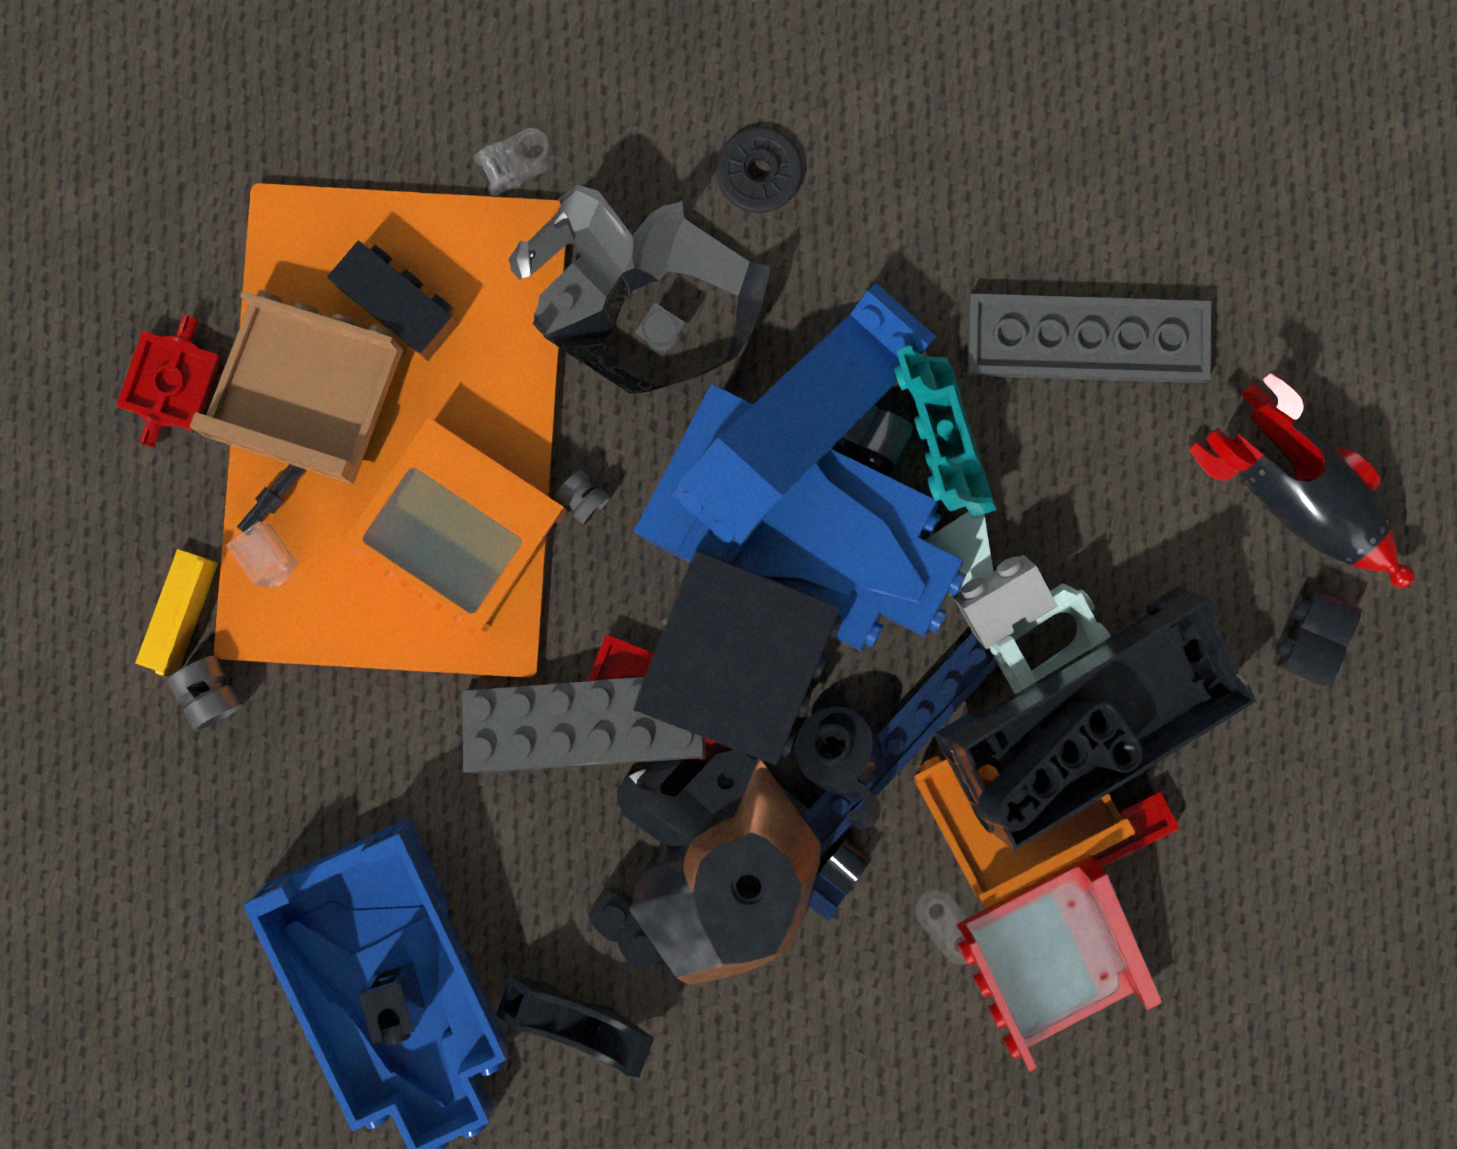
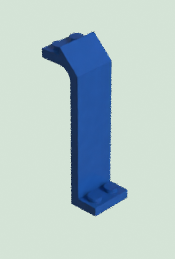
[673,283,936,552]

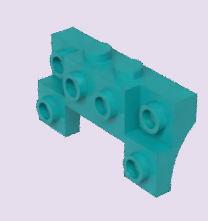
[894,345,997,518]

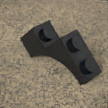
[495,975,654,1078]

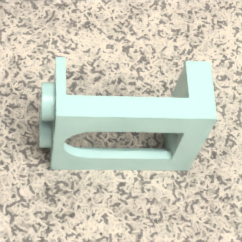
[989,583,1111,694]

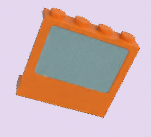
[344,417,568,633]

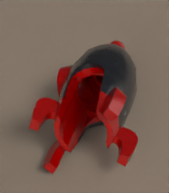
[1189,371,1415,588]

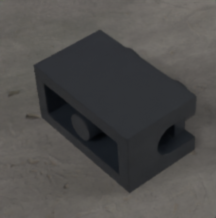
[358,962,426,1045]

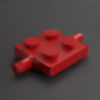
[116,314,223,449]

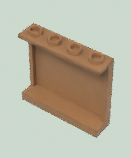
[190,290,403,485]

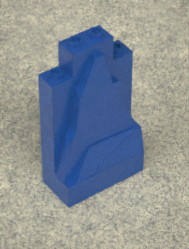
[634,384,967,653]
[243,817,509,1149]

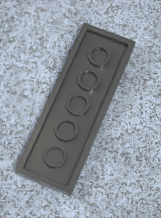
[967,294,1211,383]
[462,677,706,773]

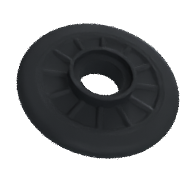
[716,127,803,213]

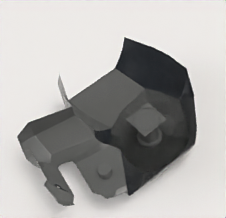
[508,185,771,394]

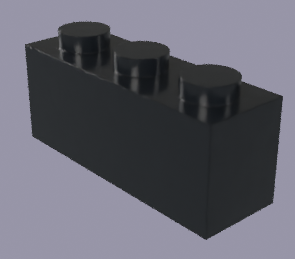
[327,240,458,361]

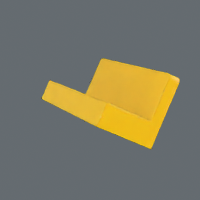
[135,549,219,676]

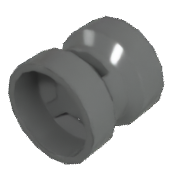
[554,469,611,525]

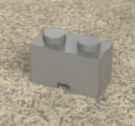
[953,555,1058,649]

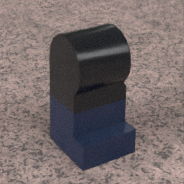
[808,837,872,922]

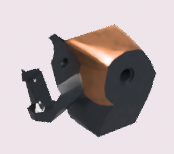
[616,749,821,985]

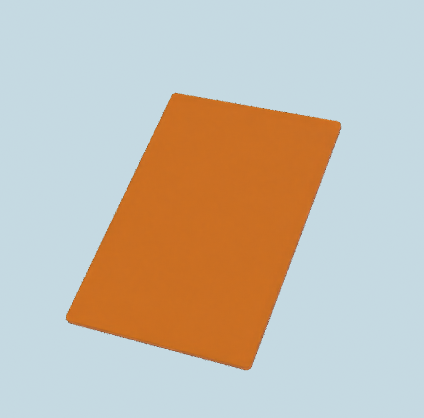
[214,183,566,678]

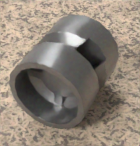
[167,655,243,731]

